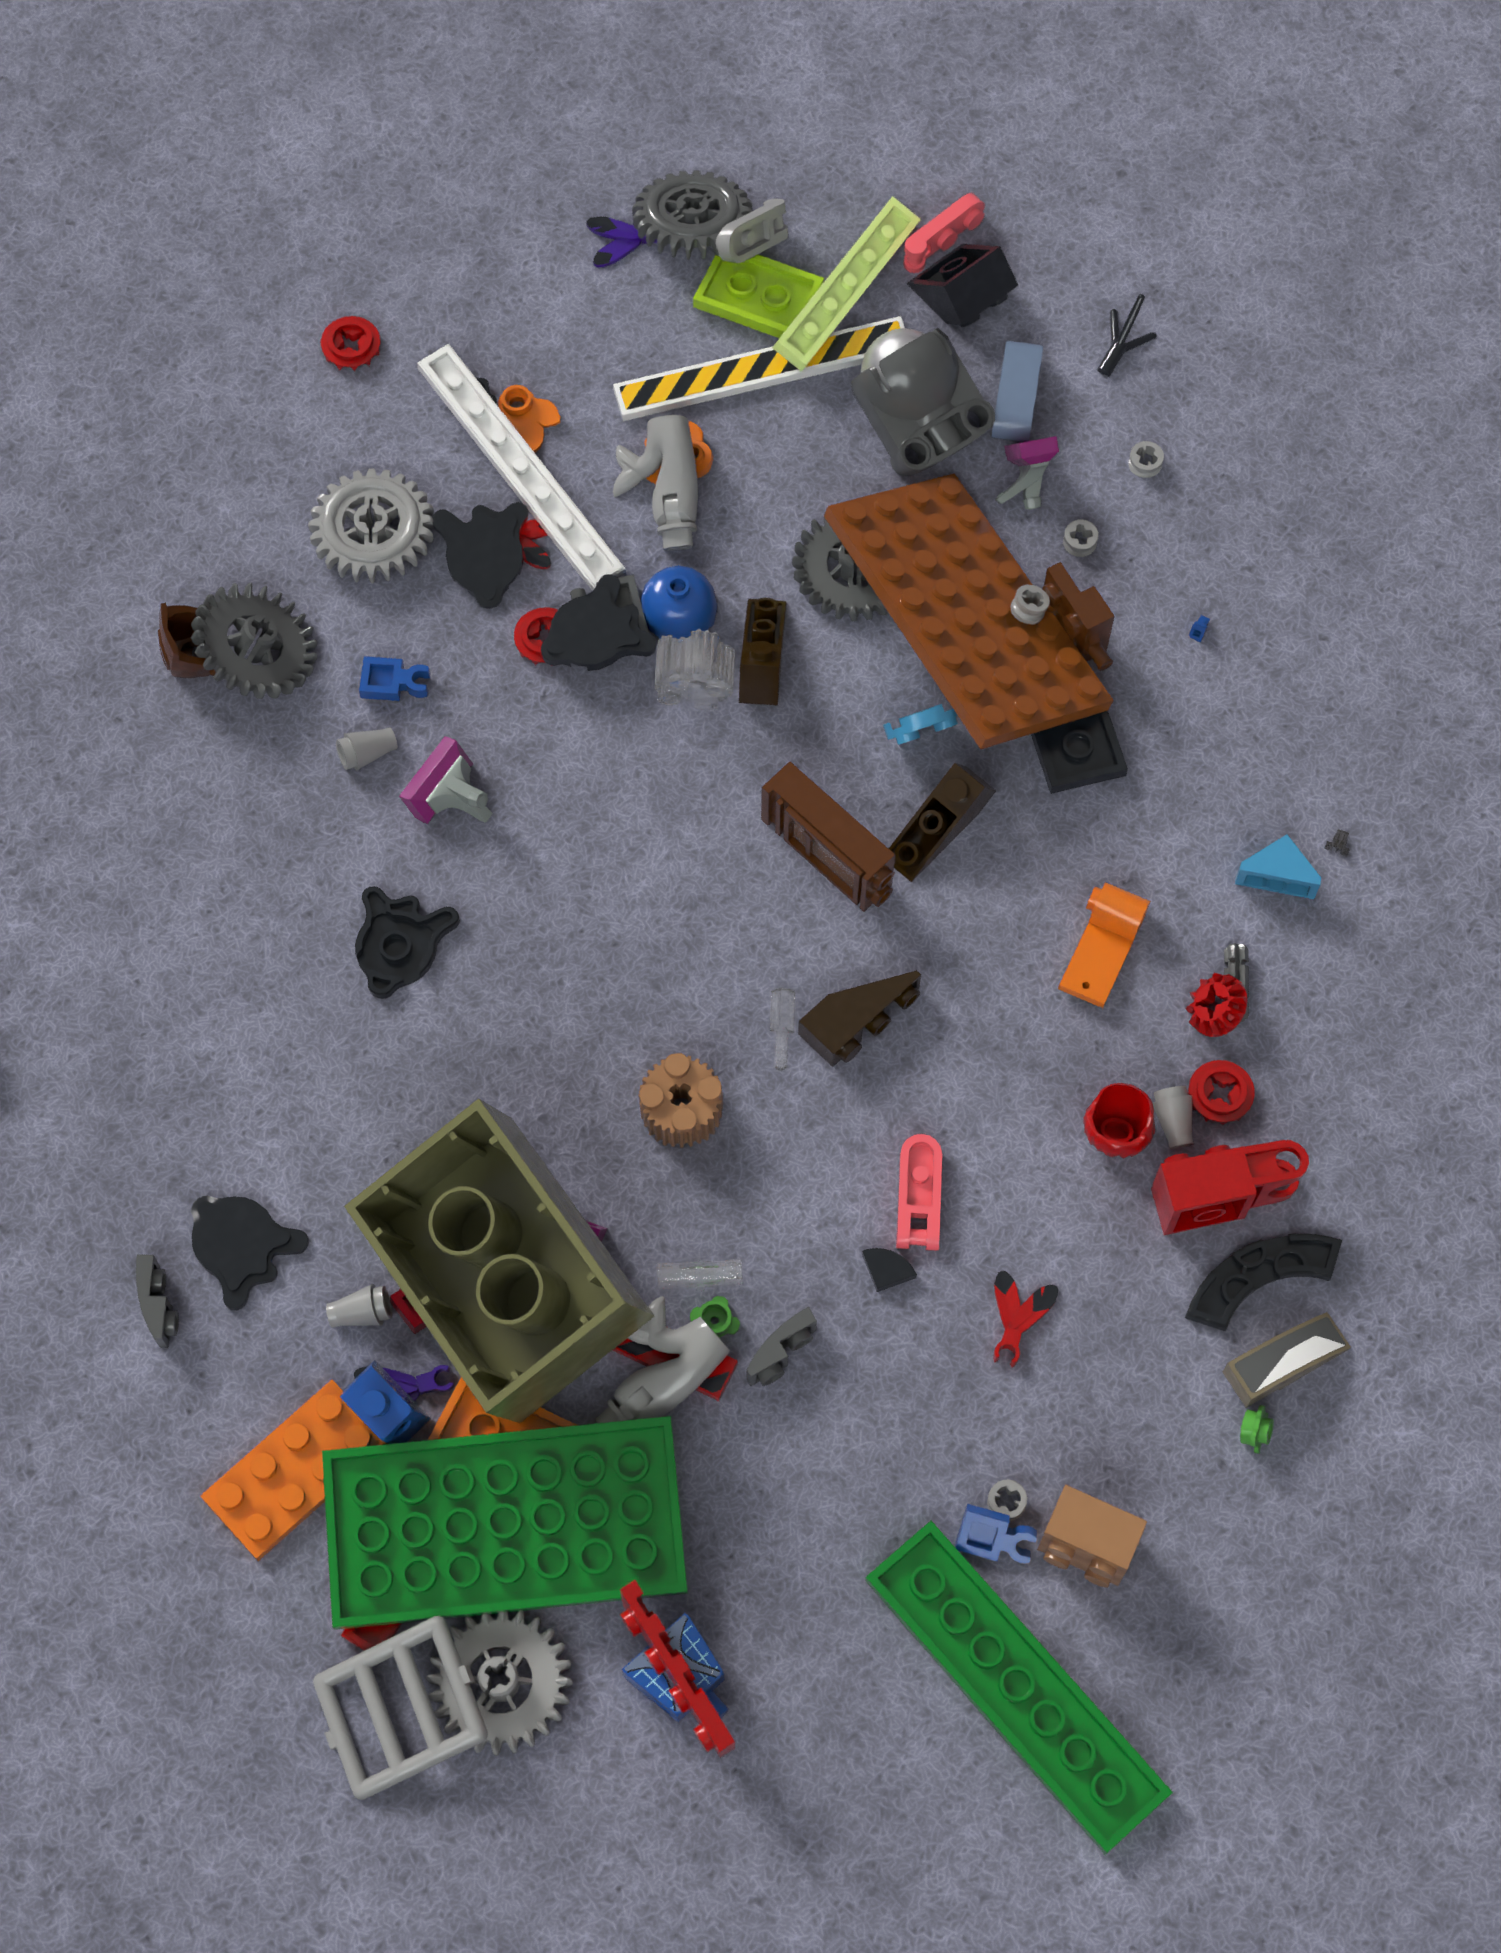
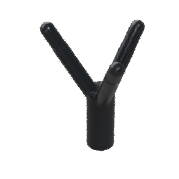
[1097,294,1157,377]

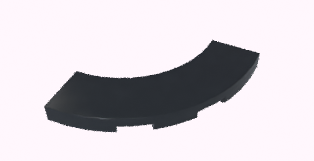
[1185,1233,1342,1331]

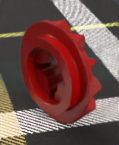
[321,316,381,371]
[514,607,558,666]
[1185,972,1248,1037]
[1188,1060,1255,1126]

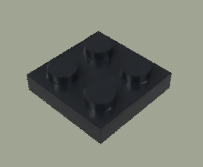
[1031,710,1128,794]

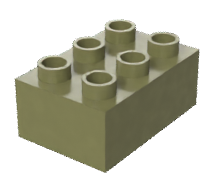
[344,1098,655,1423]

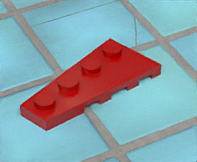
[620,1580,735,1758]

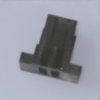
[1324,829,1350,856]

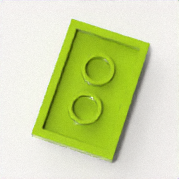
[693,254,824,338]

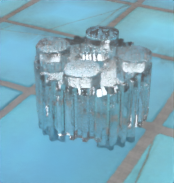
[654,629,735,711]

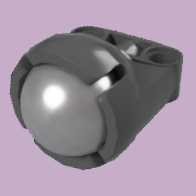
[850,328,995,476]

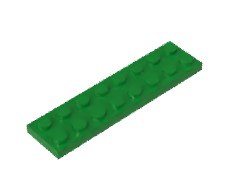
[865,1521,1173,1855]

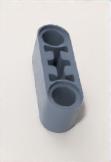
[991,340,1043,442]

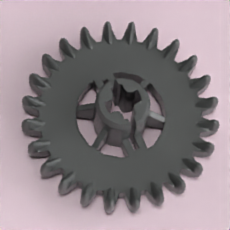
[632,170,752,260]
[792,511,887,621]
[191,583,318,699]

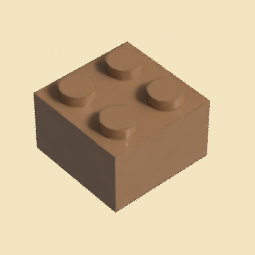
[1037,1484,1147,1588]

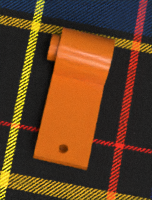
[1058,882,1151,1008]

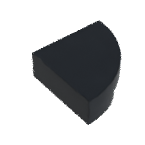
[862,1248,917,1292]

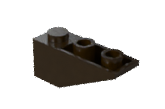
[739,598,786,706]
[888,763,996,882]
[798,970,921,1067]

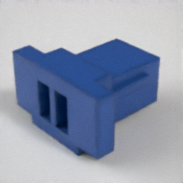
[1189,615,1210,642]

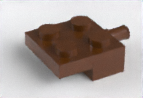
[1042,562,1115,671]

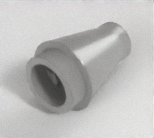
[336,727,398,771]
[1153,1086,1194,1149]
[326,1284,392,1328]

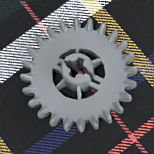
[308,468,434,584]
[426,1611,573,1756]

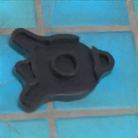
[432,502,529,609]
[541,574,656,671]
[355,886,460,999]
[191,1196,309,1310]

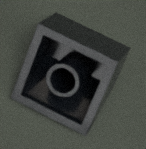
[907,244,1019,327]

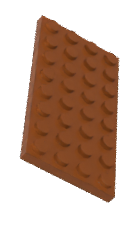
[824,473,1114,749]

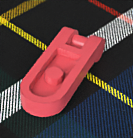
[903,193,985,273]
[896,1134,942,1251]

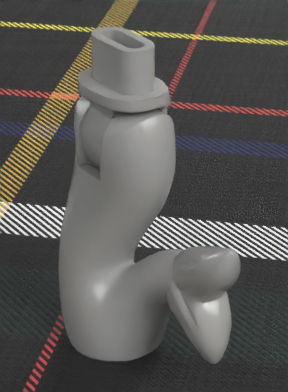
[613,415,698,551]
[595,1296,731,1423]

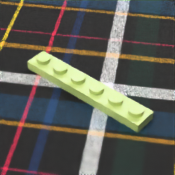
[772,196,921,372]

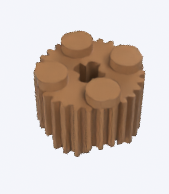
[639,1053,723,1148]

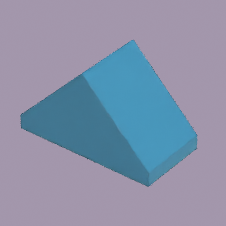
[1235,834,1321,899]

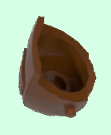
[158,602,216,678]

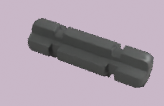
[1224,943,1249,1022]

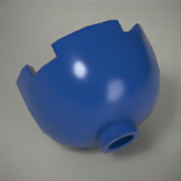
[641,565,717,644]

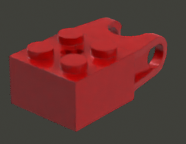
[1151,1140,1309,1235]

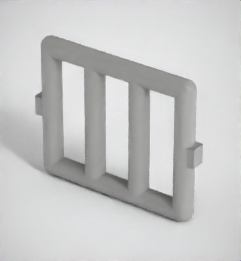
[313,1616,488,1800]

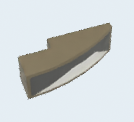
[1223,1312,1351,1408]

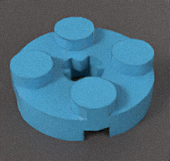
[883,704,958,745]

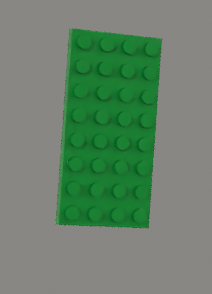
[322,1416,688,1630]

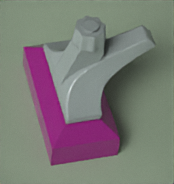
[995,436,1059,510]
[399,736,493,824]

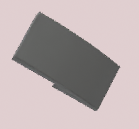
[136,1254,179,1348]
[747,1306,817,1386]

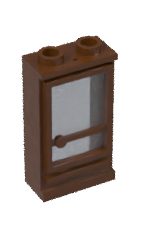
[761,761,895,912]

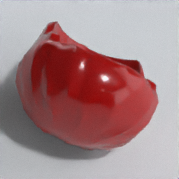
[1083,1083,1155,1159]

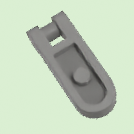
[716,199,788,263]

